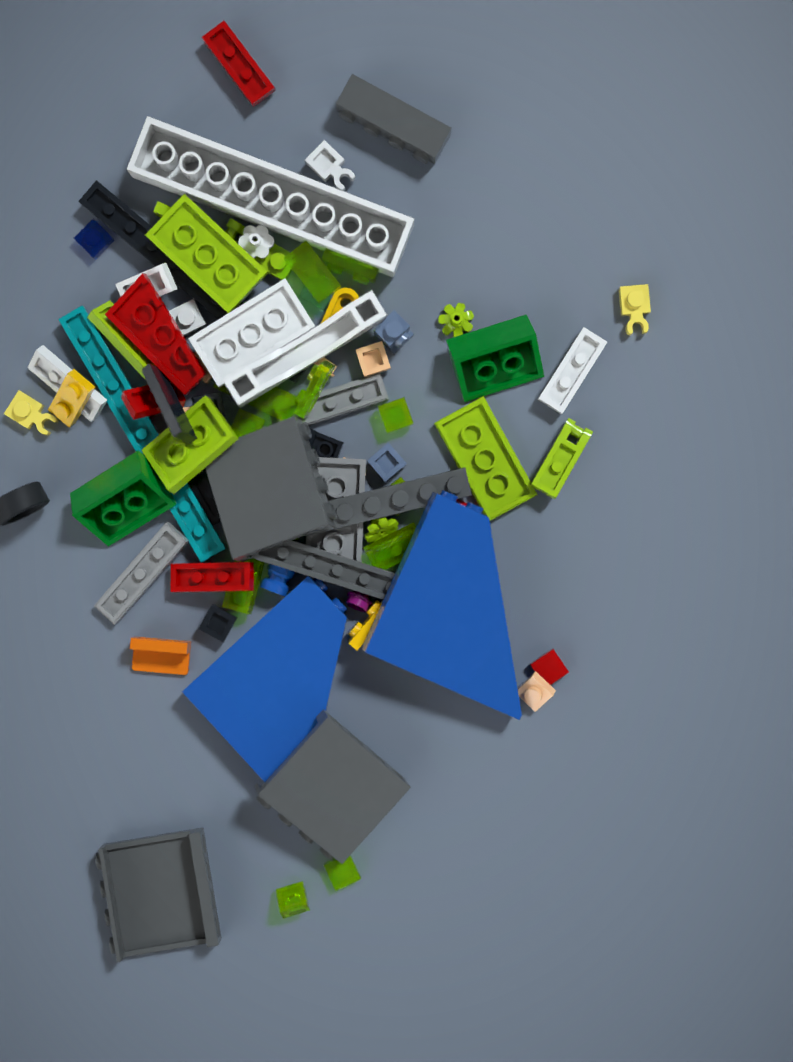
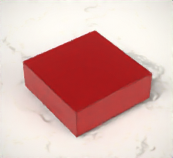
[530,648,569,685]

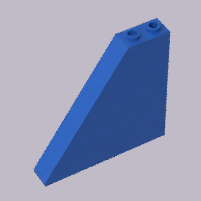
[362,490,522,720]
[182,576,348,782]

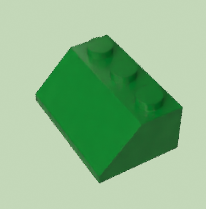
[446,314,545,402]
[70,450,176,547]

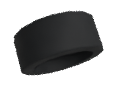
[0,481,50,525]

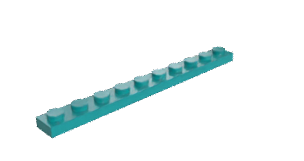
[58,305,227,563]

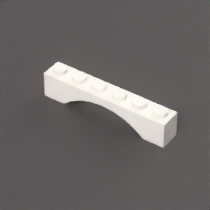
[223,290,387,408]

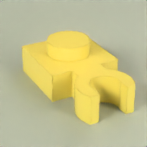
[619,284,651,335]
[4,390,59,436]

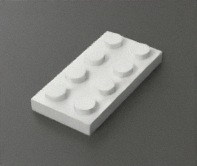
[188,278,315,388]

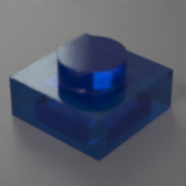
[74,218,115,260]

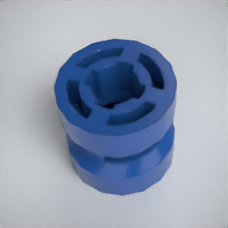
[260,564,295,596]

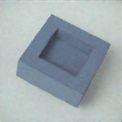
[367,442,407,483]

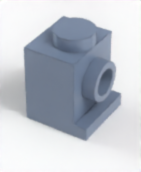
[374,310,414,354]

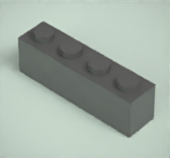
[336,74,452,165]

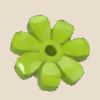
[438,303,474,337]
[364,517,398,544]

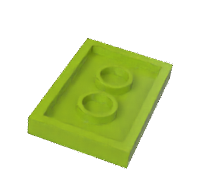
[141,395,239,494]

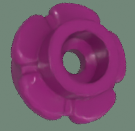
[346,590,373,613]

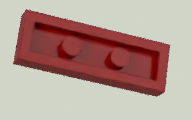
[202,21,276,107]
[170,562,254,592]

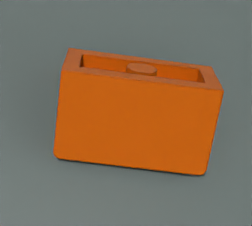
[130,636,191,675]

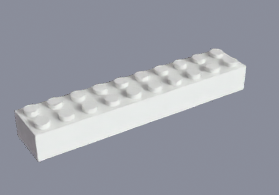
[127,116,414,278]

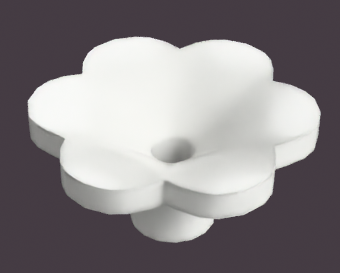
[238,225,274,259]

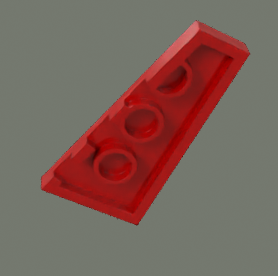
[105,273,207,395]

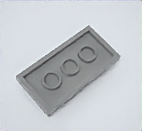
[305,457,366,562]

